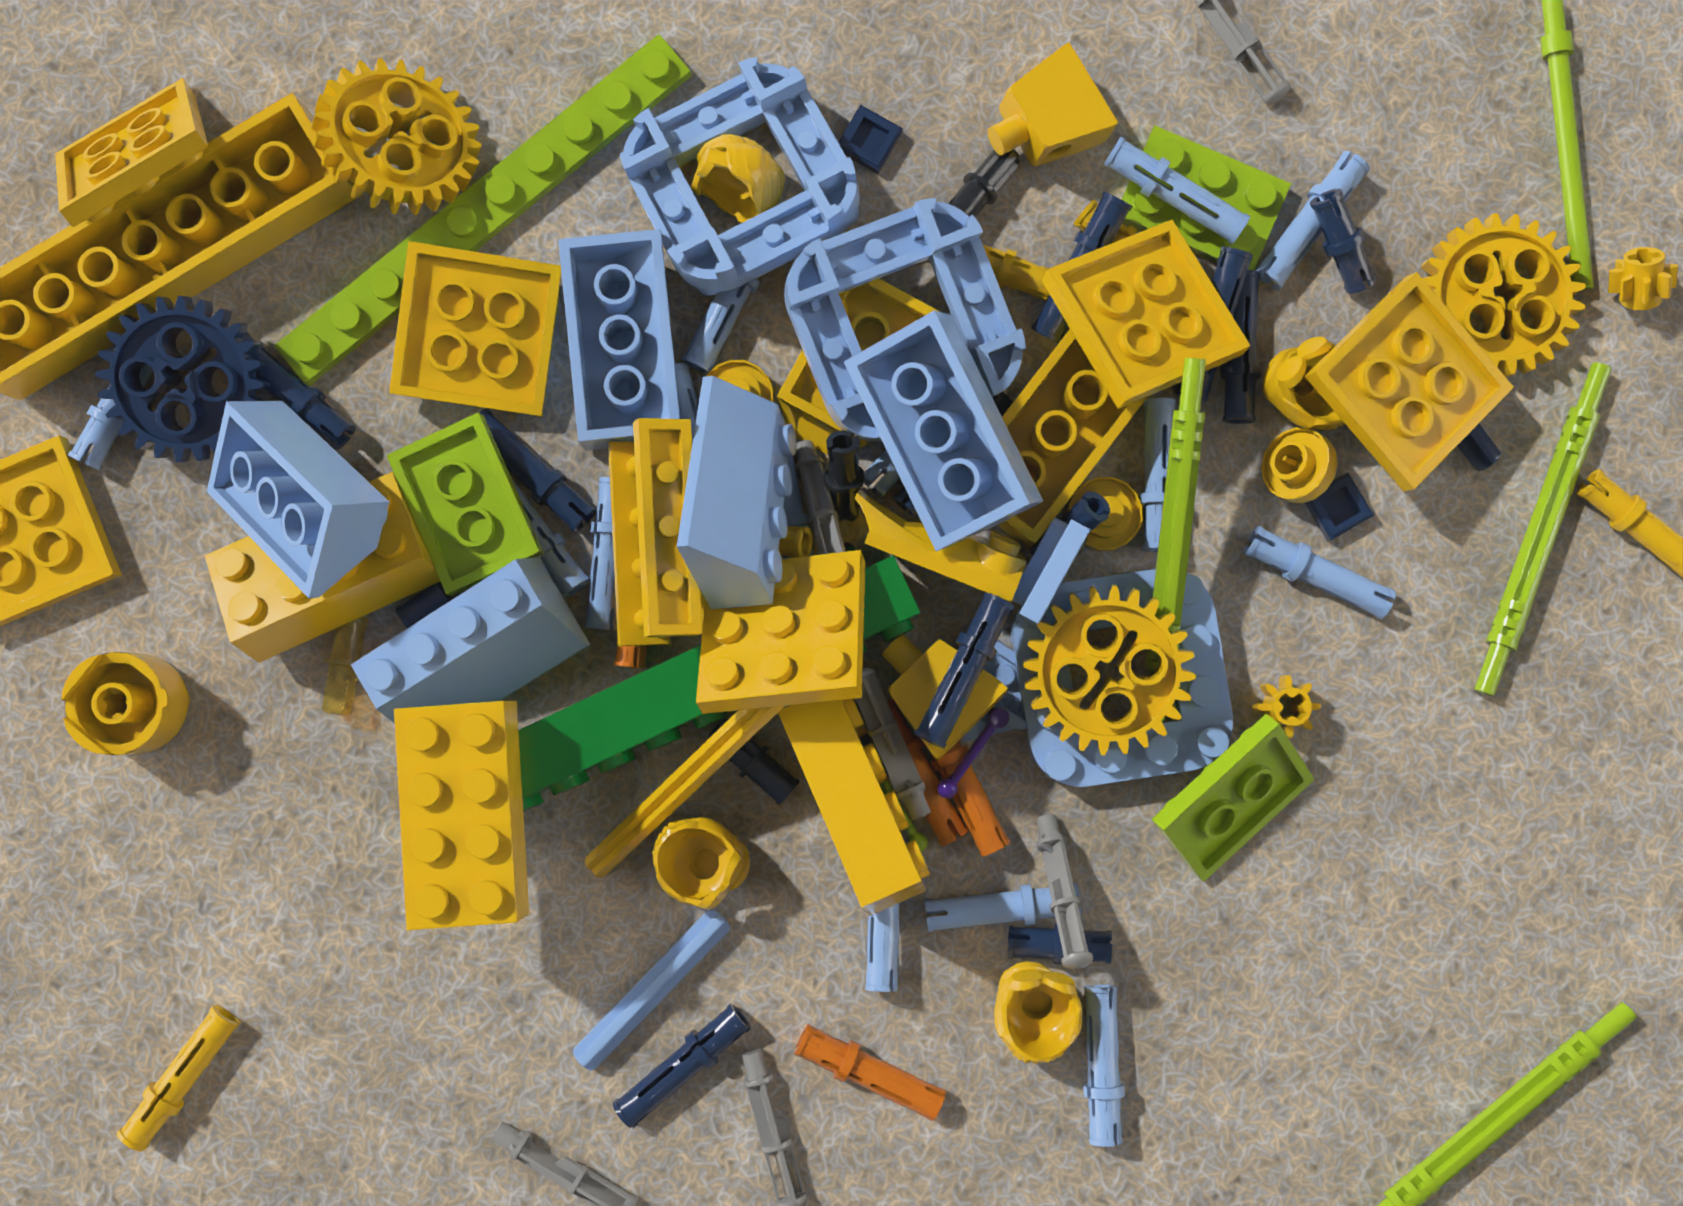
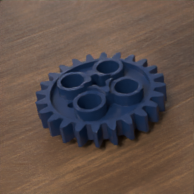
[95,295,270,462]

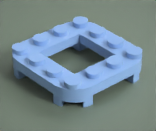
[620,57,860,295]
[784,198,1026,441]
[1010,569,1233,787]

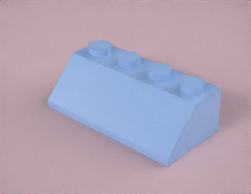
[558,229,680,451]
[844,310,1043,552]
[677,376,796,609]
[207,401,389,599]
[351,557,590,724]

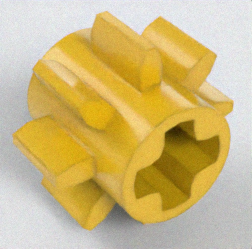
[1608,247,1678,310]
[1252,675,1321,739]

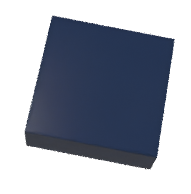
[838,104,903,174]
[1305,472,1374,542]

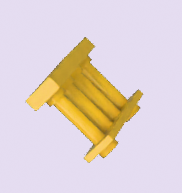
[608,418,702,646]

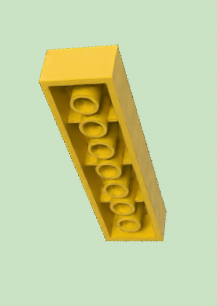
[0,92,362,401]

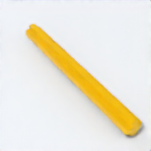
[585,706,784,878]

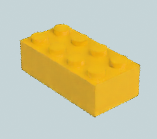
[998,329,1147,549]
[204,471,440,663]
[778,699,930,916]
[394,701,530,931]

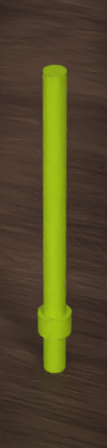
[1540,0,1594,290]

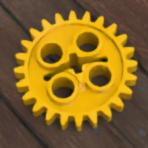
[311,58,482,215]
[1421,213,1586,378]
[1023,584,1196,755]

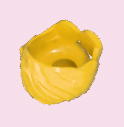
[691,134,785,223]
[1262,336,1345,430]
[652,817,750,910]
[994,961,1082,1064]

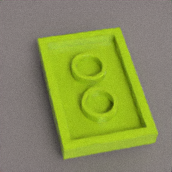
[1121,125,1292,270]
[386,412,544,596]
[1152,714,1315,882]

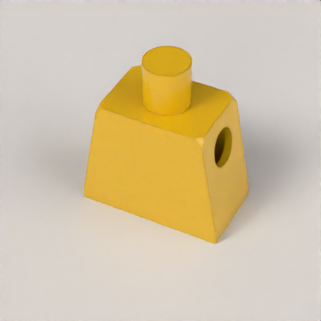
[987,42,1118,166]
[882,634,1008,761]

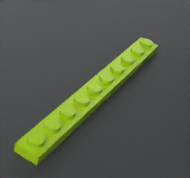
[274,34,692,386]

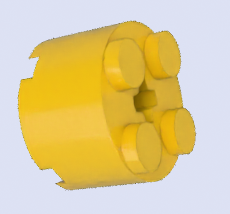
[61,652,190,755]

